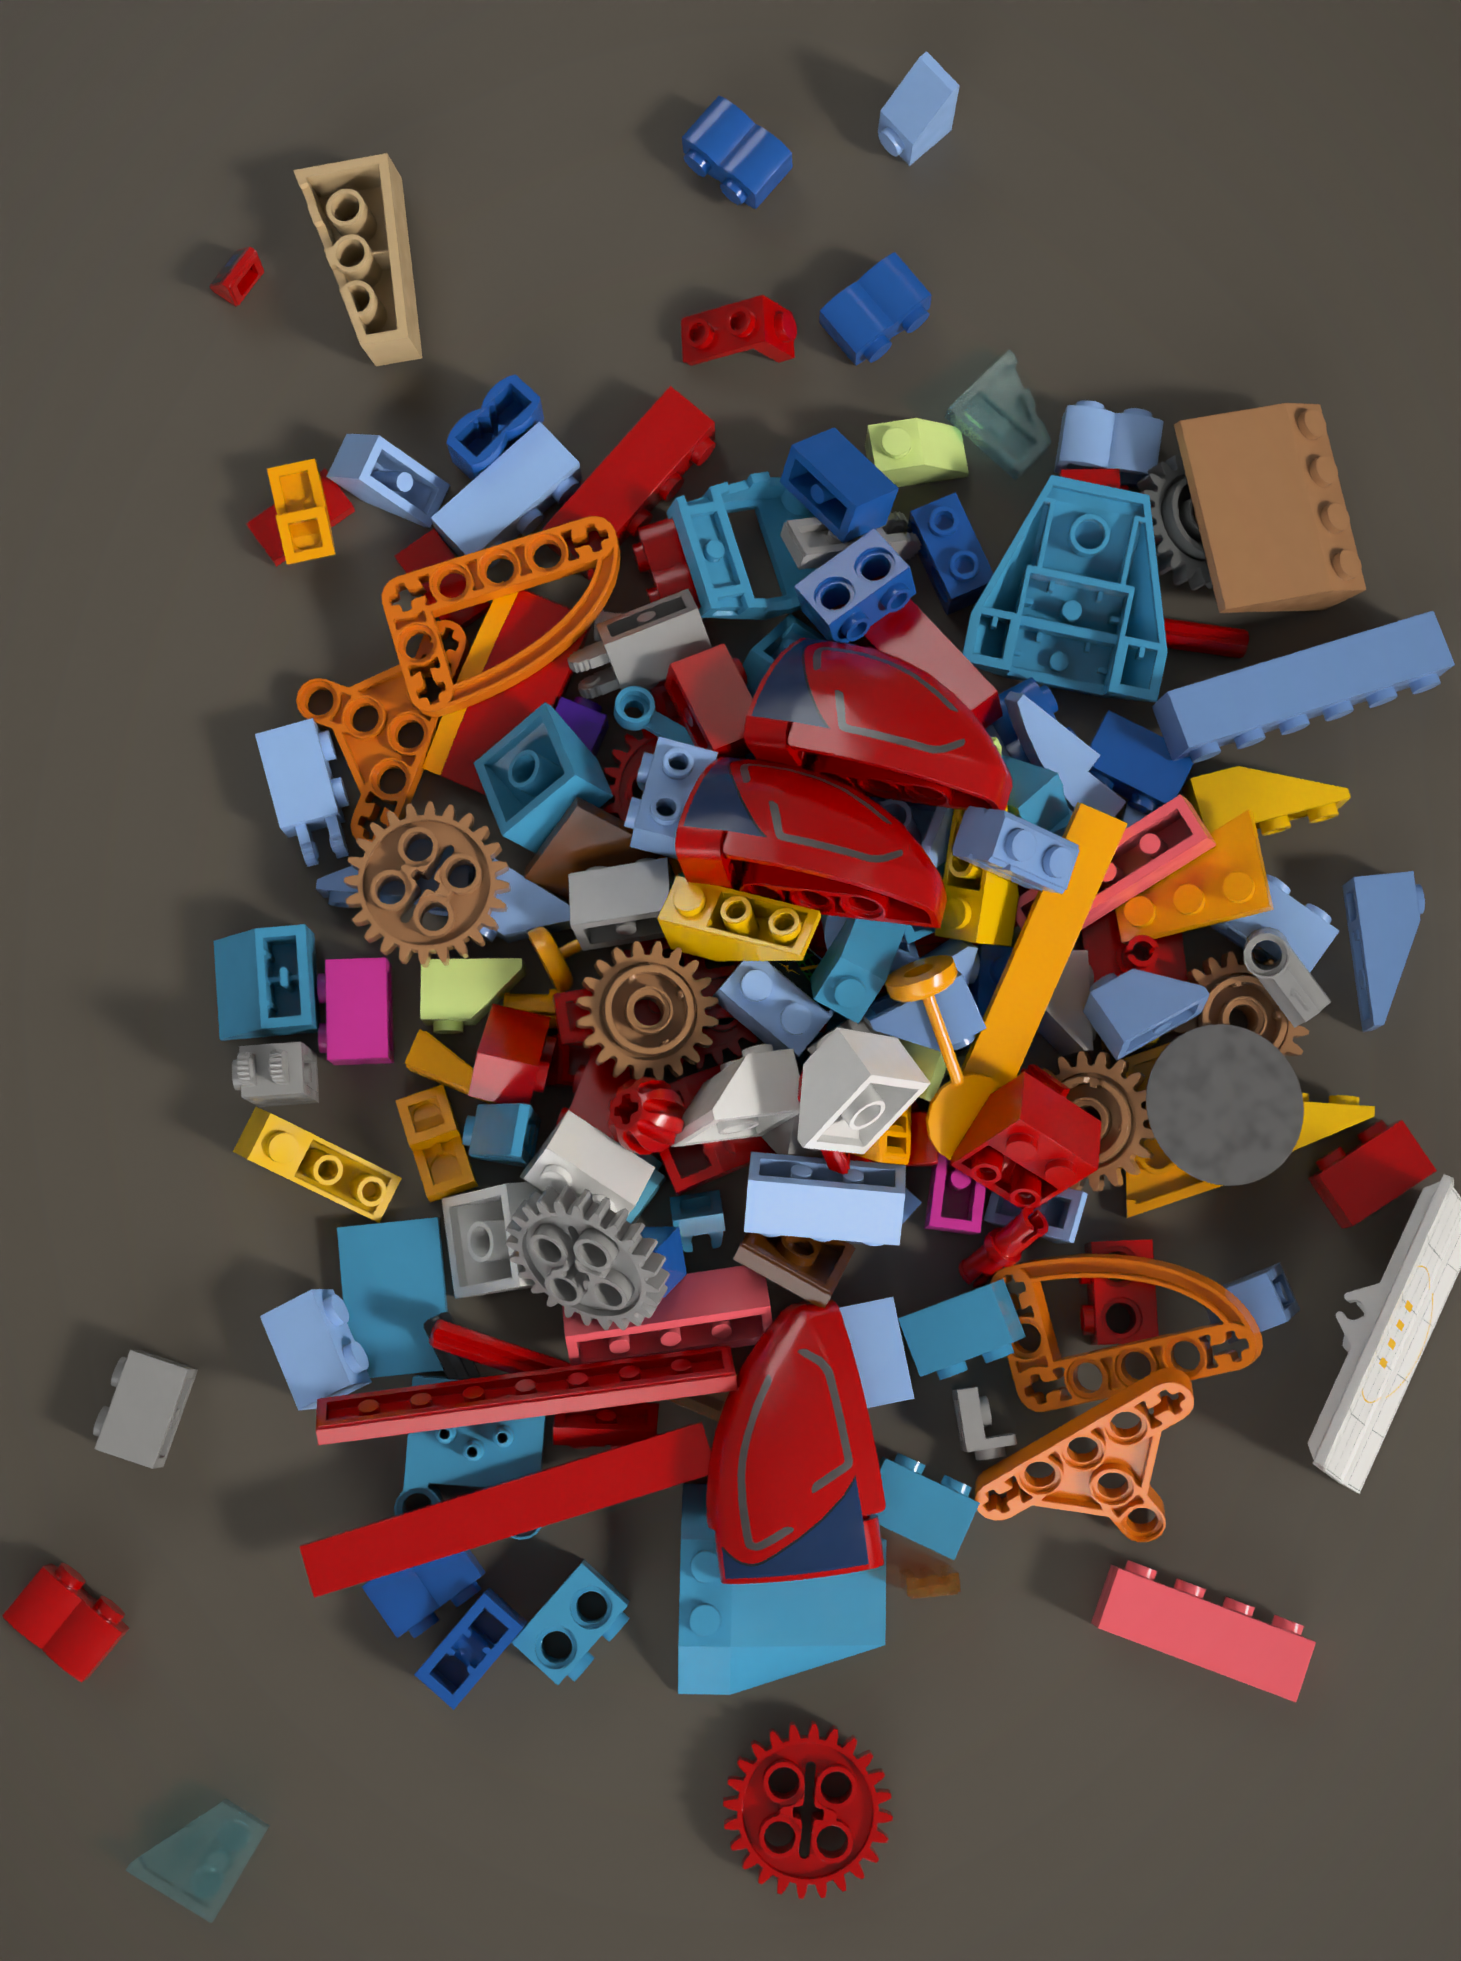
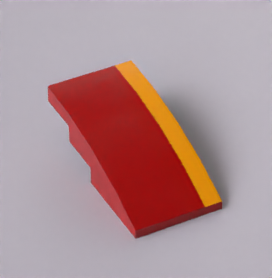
[422,580,592,795]

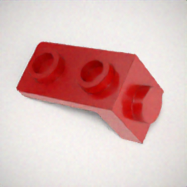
[681,294,797,366]

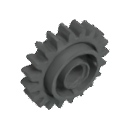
[1137,454,1213,590]

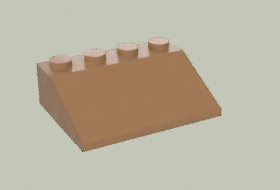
[1174,403,1366,613]

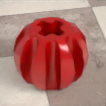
[607,1077,685,1155]

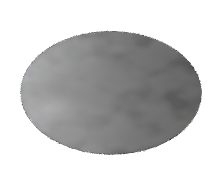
[1146,1024,1304,1186]

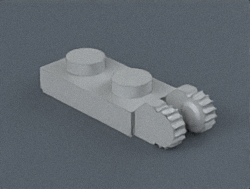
[780,511,921,570]

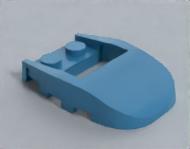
[666,471,819,620]

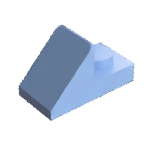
[984,1188,1088,1244]

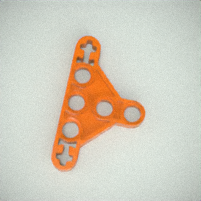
[296,620,471,842]
[975,1368,1194,1542]

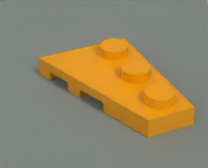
[1115,809,1274,946]
[1124,1042,1223,1218]

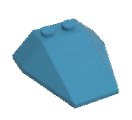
[962,475,1168,702]
[678,1483,887,1695]

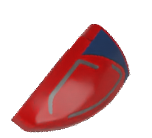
[744,638,1012,811]
[675,757,947,929]
[706,1299,886,1584]

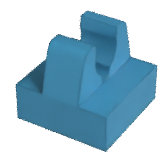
[669,1190,726,1252]

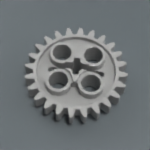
[505,1185,670,1330]

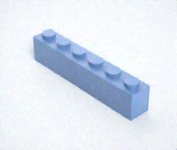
[1152,611,1455,763]

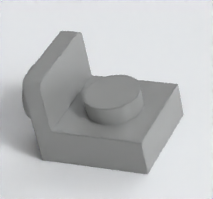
[952,1387,1017,1460]

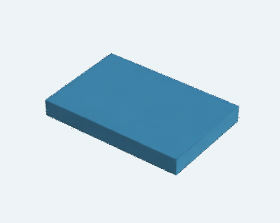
[337,1217,448,1378]

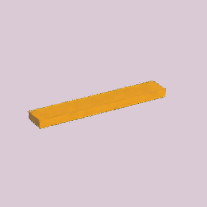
[961,802,1128,1086]

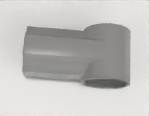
[1244,927,1331,1028]

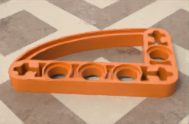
[381,516,620,717]
[991,1254,1263,1412]

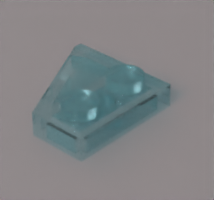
[945,350,1052,481]
[125,1799,270,1923]

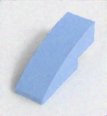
[1004,691,1126,817]

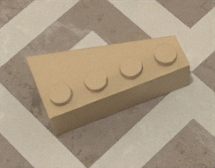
[293,153,422,366]

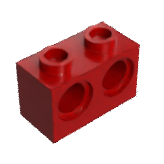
[1078,1239,1159,1345]

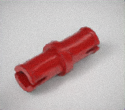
[958,1207,1049,1288]

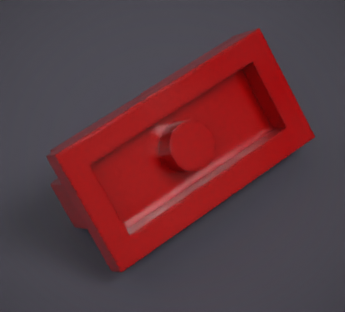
[553,1403,659,1449]

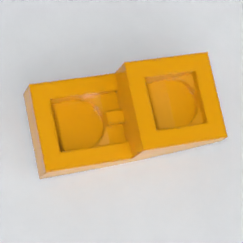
[267,458,336,565]
[395,1084,478,1203]

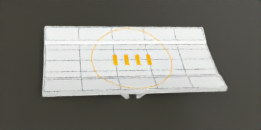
[1307,1174,1461,1494]

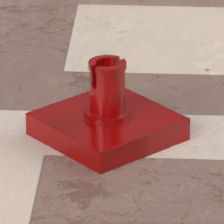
[1079,911,1188,984]

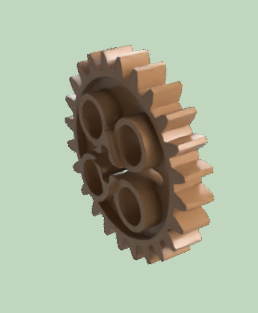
[344,801,511,968]

